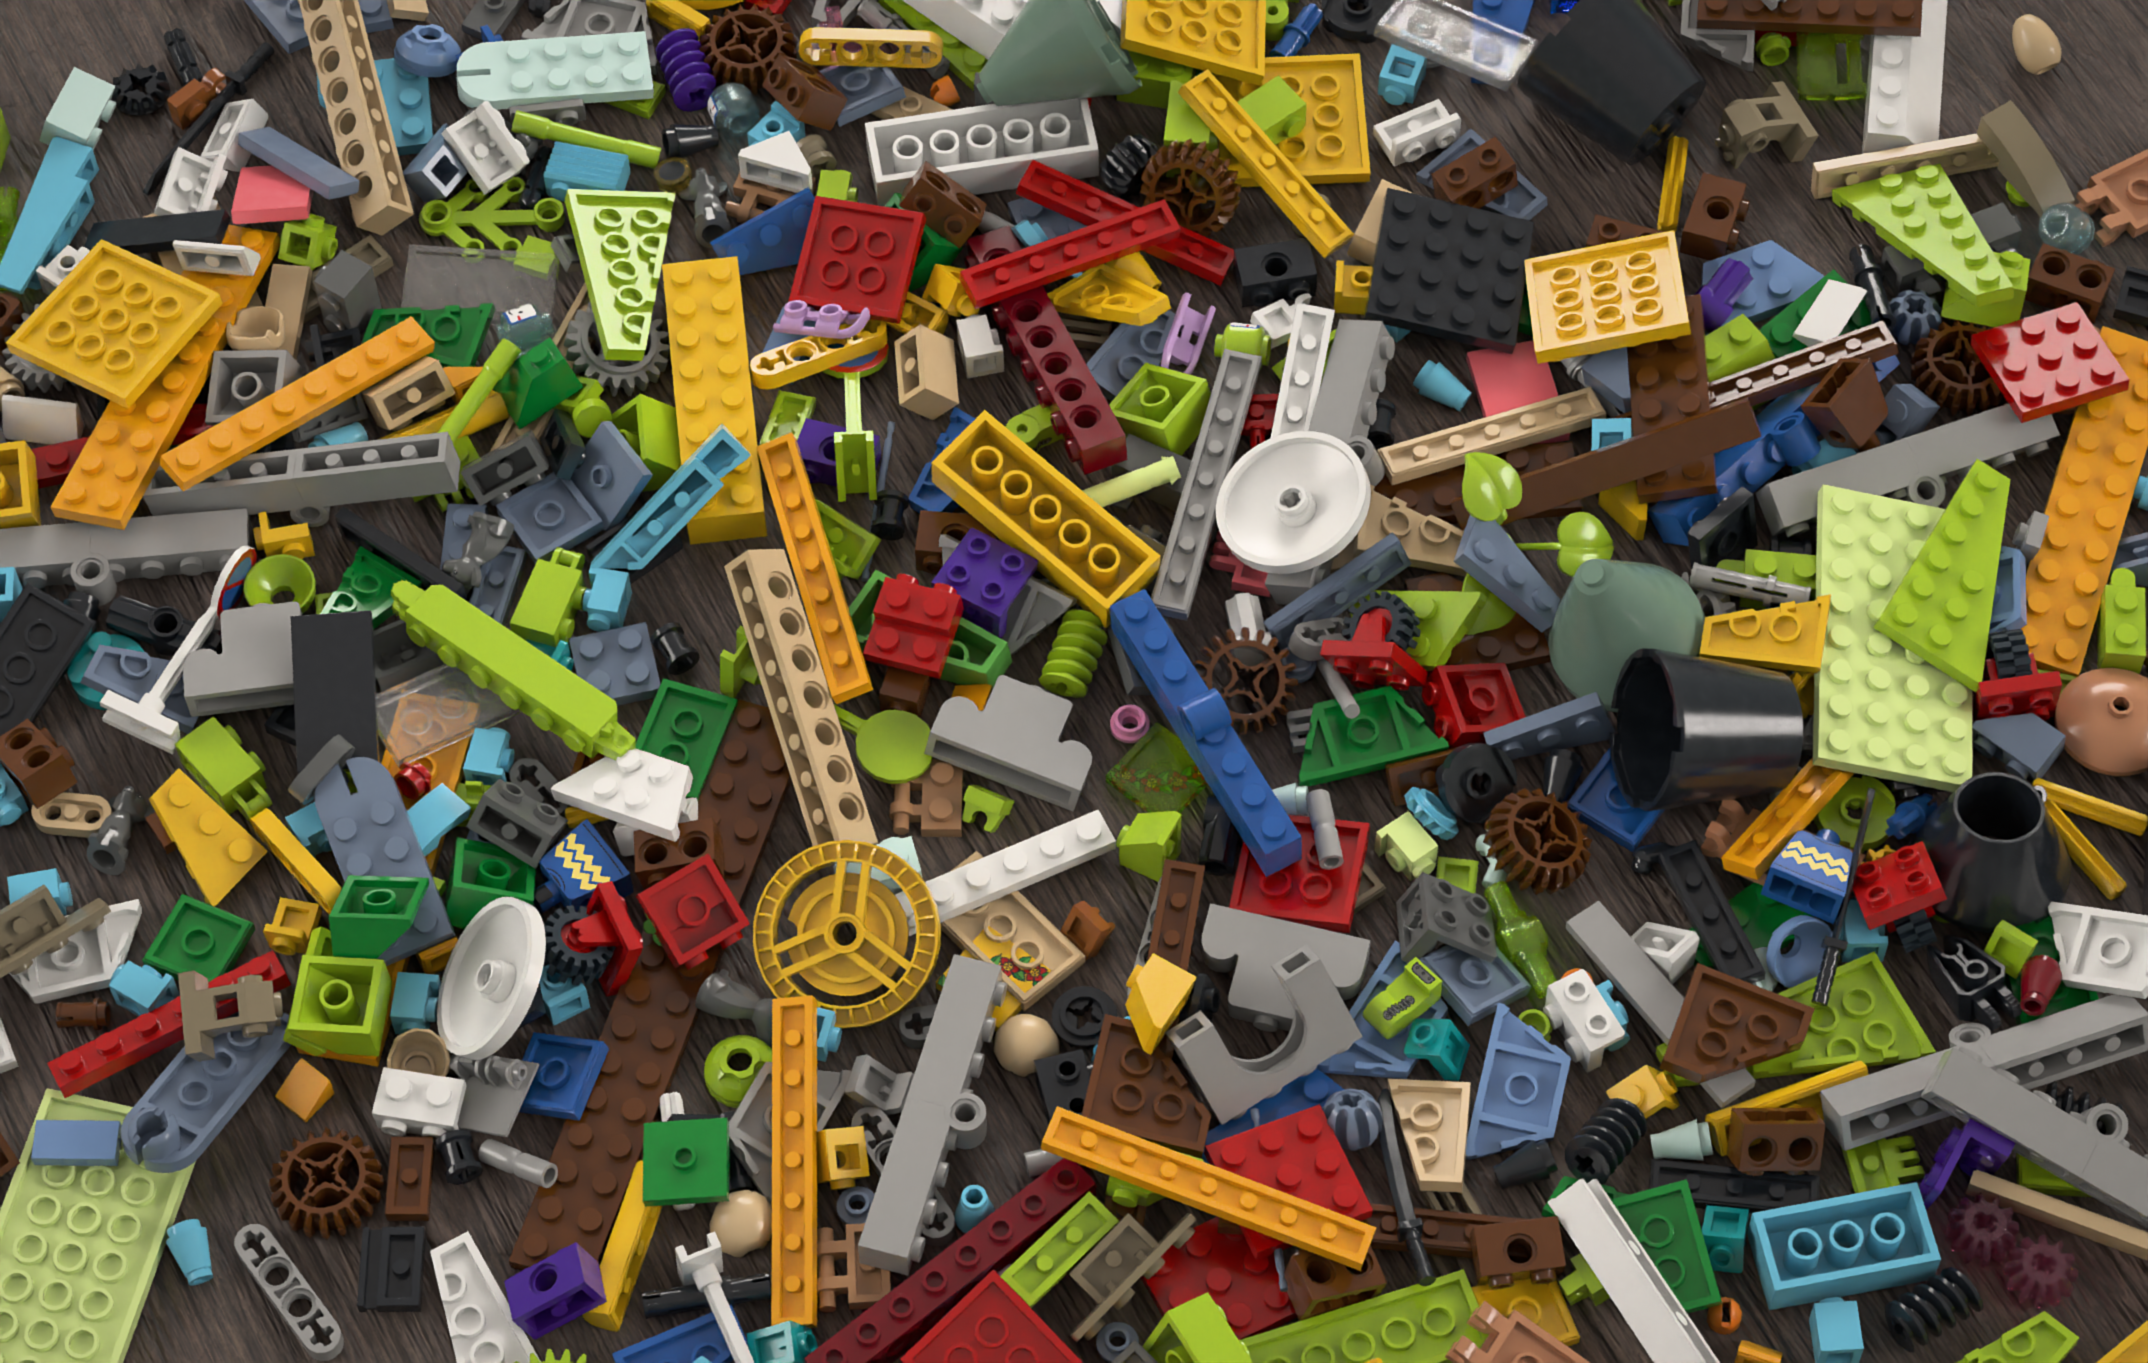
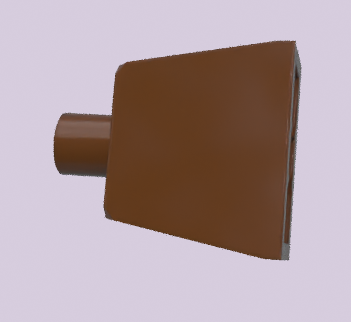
[1801,358,1888,453]

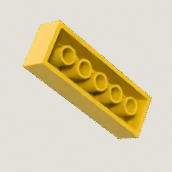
[931,410,1160,628]

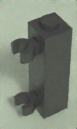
[1880,202,2022,300]
[1111,434,1219,548]

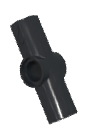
[106,595,222,656]
[1198,793,1240,876]

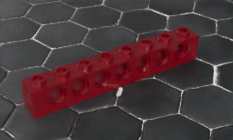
[964,225,1128,475]
[804,1158,1096,1363]

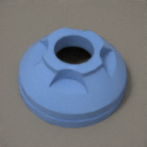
[394,24,461,77]
[1766,915,1833,988]

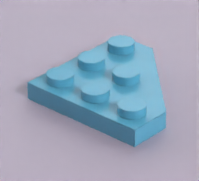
[316,58,434,156]

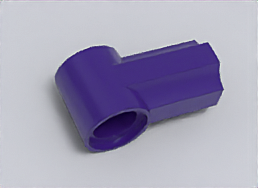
[1694,258,1754,334]

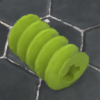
[1038,609,1108,698]

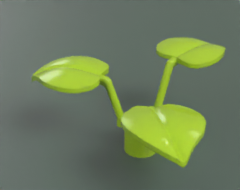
[1462,452,1614,635]

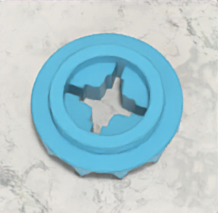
[1404,787,1459,840]

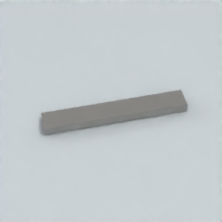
[1566,901,1756,1109]

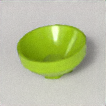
[243,554,316,614]
[704,1035,772,1108]

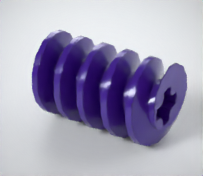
[656,28,716,112]

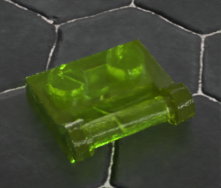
[1796,32,1867,100]

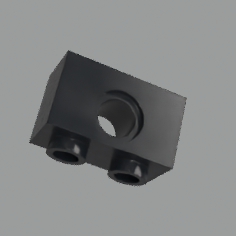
[1233,238,1317,307]

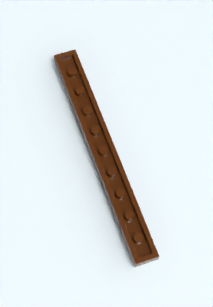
[1104,859,1205,1227]

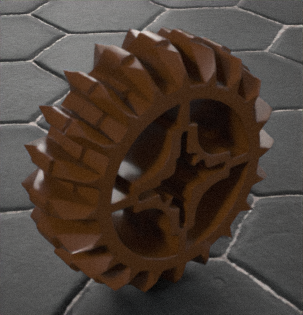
[699,4,797,97]
[1140,138,1242,237]
[1910,320,2005,417]
[1193,627,1298,735]
[1483,787,1592,895]
[269,1127,384,1240]

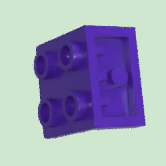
[931,528,1038,639]
[1919,1118,2016,1211]

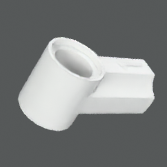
[1225,592,1274,672]

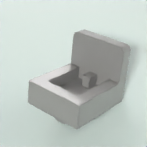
[2012,511,2049,568]
[844,1054,914,1115]

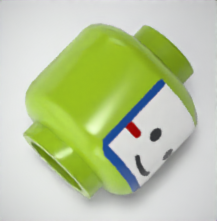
[1214,323,1271,370]

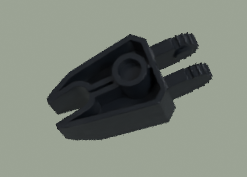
[1927,935,2022,1031]

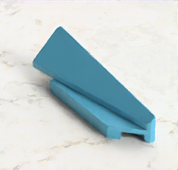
[0,136,99,294]
[591,424,751,570]

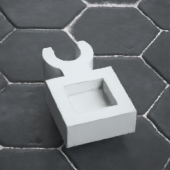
[1250,293,1311,349]

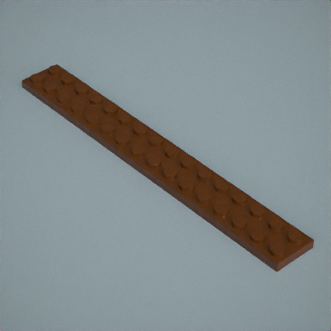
[509,699,792,1271]

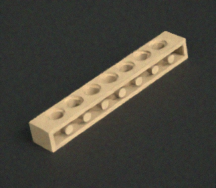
[297,0,414,235]
[724,549,878,846]

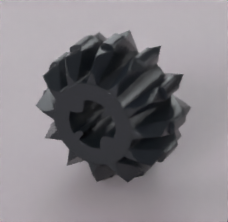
[1100,133,1159,198]

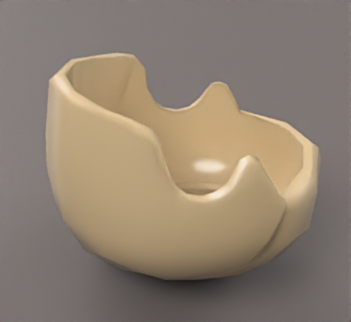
[226,306,285,351]
[994,1014,1060,1077]
[387,1028,450,1077]
[709,1190,772,1257]

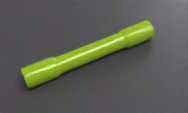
[511,110,661,169]
[437,338,521,444]

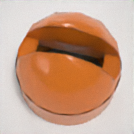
[930,75,961,107]
[1707,1297,1742,1335]

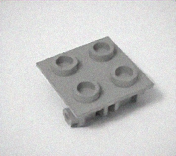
[449,1054,539,1137]

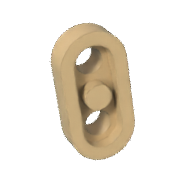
[31,792,113,838]

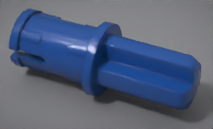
[1269,3,1323,57]
[1885,793,1938,839]

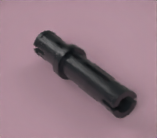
[1849,244,1896,331]
[642,1272,771,1319]

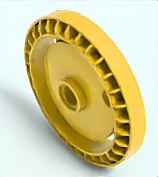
[753,840,941,1028]

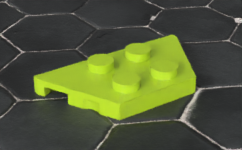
[1349,590,1487,671]

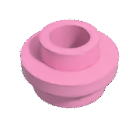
[1110,704,1150,743]

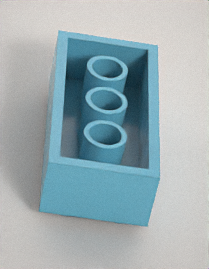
[1747,1182,1941,1310]

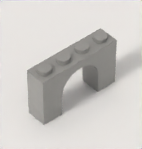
[1165,945,1363,1125]

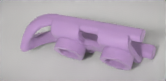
[1161,293,1216,375]
[773,300,870,339]

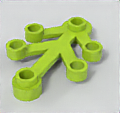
[419,177,565,264]

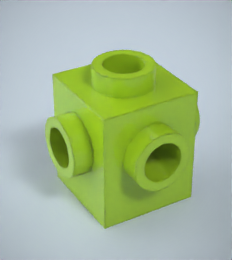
[278,214,338,271]

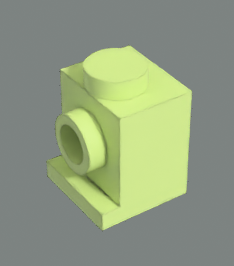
[1375,811,1438,882]

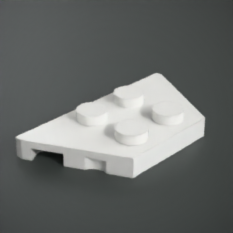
[551,748,693,842]
[9,899,142,1004]
[2048,902,2148,999]

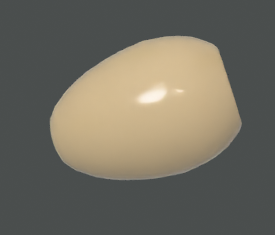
[2012,14,2062,75]

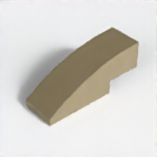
[1976,100,2075,221]

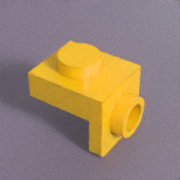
[253,512,315,559]
[263,897,322,955]
[1606,1065,1680,1119]

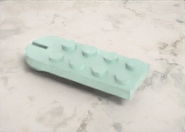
[457,31,654,110]

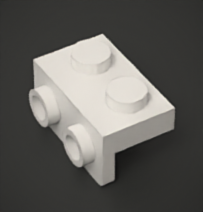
[1373,99,1461,167]
[441,101,530,195]
[154,147,228,216]
[1543,969,1625,1073]
[372,1067,467,1142]

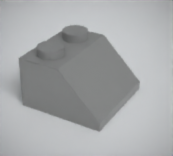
[205,350,302,425]

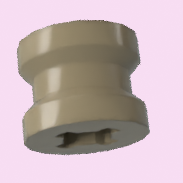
[796,134,837,181]

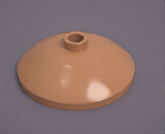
[2054,668,2148,776]

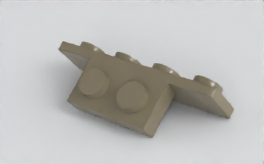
[0,884,111,978]
[1068,1213,1196,1342]

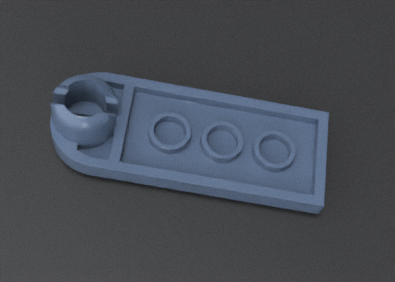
[315,757,456,966]
[121,1011,291,1173]

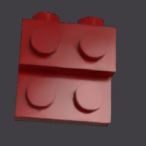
[863,574,964,679]
[1422,663,1526,749]
[636,853,750,970]

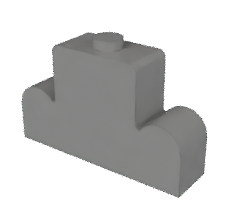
[183,602,302,717]
[924,675,1092,812]
[1201,903,1371,1032]

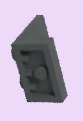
[1396,872,1497,963]

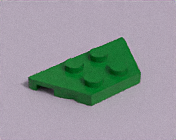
[1298,686,1449,787]

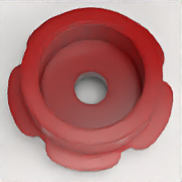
[394,762,431,800]

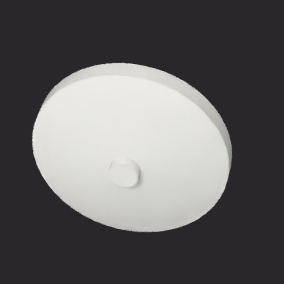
[1216,431,1371,574]
[437,897,546,1060]

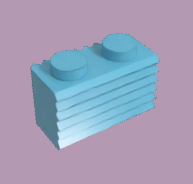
[544,141,631,202]

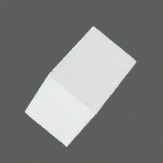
[738,131,813,193]
[1631,922,1700,984]

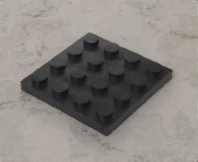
[1364,188,1534,354]

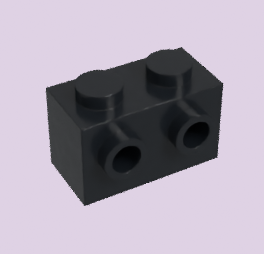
[1034,1049,1094,1126]

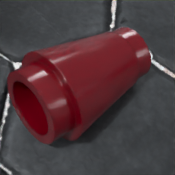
[2020,955,2062,1016]

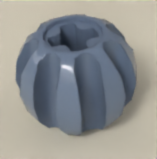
[1885,290,1942,345]
[1322,1088,1383,1151]

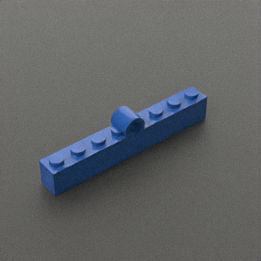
[1647,355,1900,546]
[1110,589,1302,877]

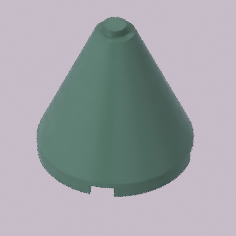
[976,0,1142,106]
[1548,559,1705,712]

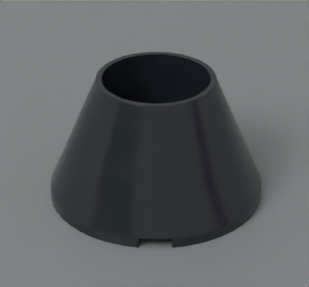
[1908,772,2071,933]

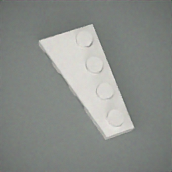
[430,1231,541,1363]

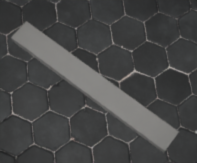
[1151,349,1262,621]

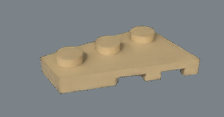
[1388,1079,1471,1193]

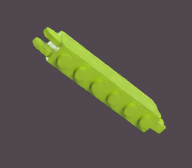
[391,580,636,761]

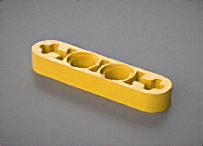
[798,27,943,68]
[750,319,887,390]
[249,808,342,915]

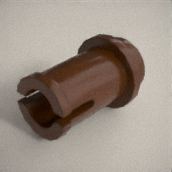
[56,997,111,1030]

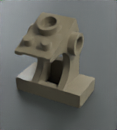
[1714,81,1819,169]
[178,971,283,1062]

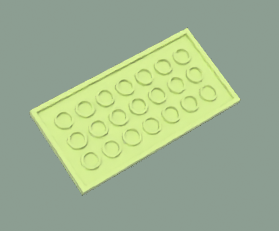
[1813,484,1972,792]
[0,1088,196,1363]

